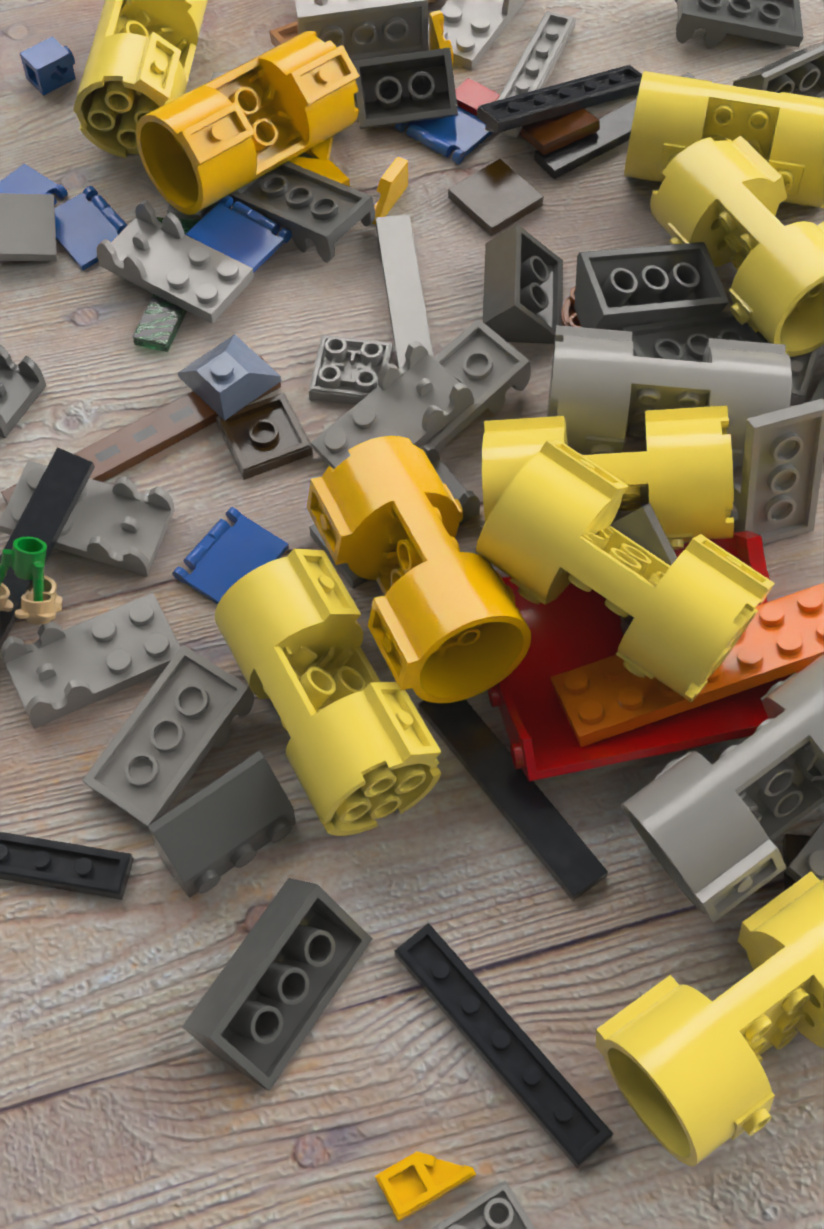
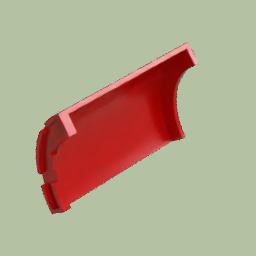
[487,530,800,781]

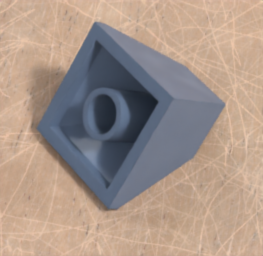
[178,334,282,421]

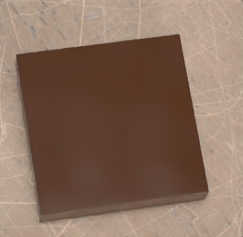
[519,108,600,155]

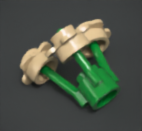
[0,537,62,625]

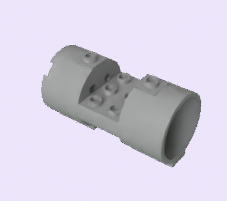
[547,325,792,469]
[621,654,824,923]

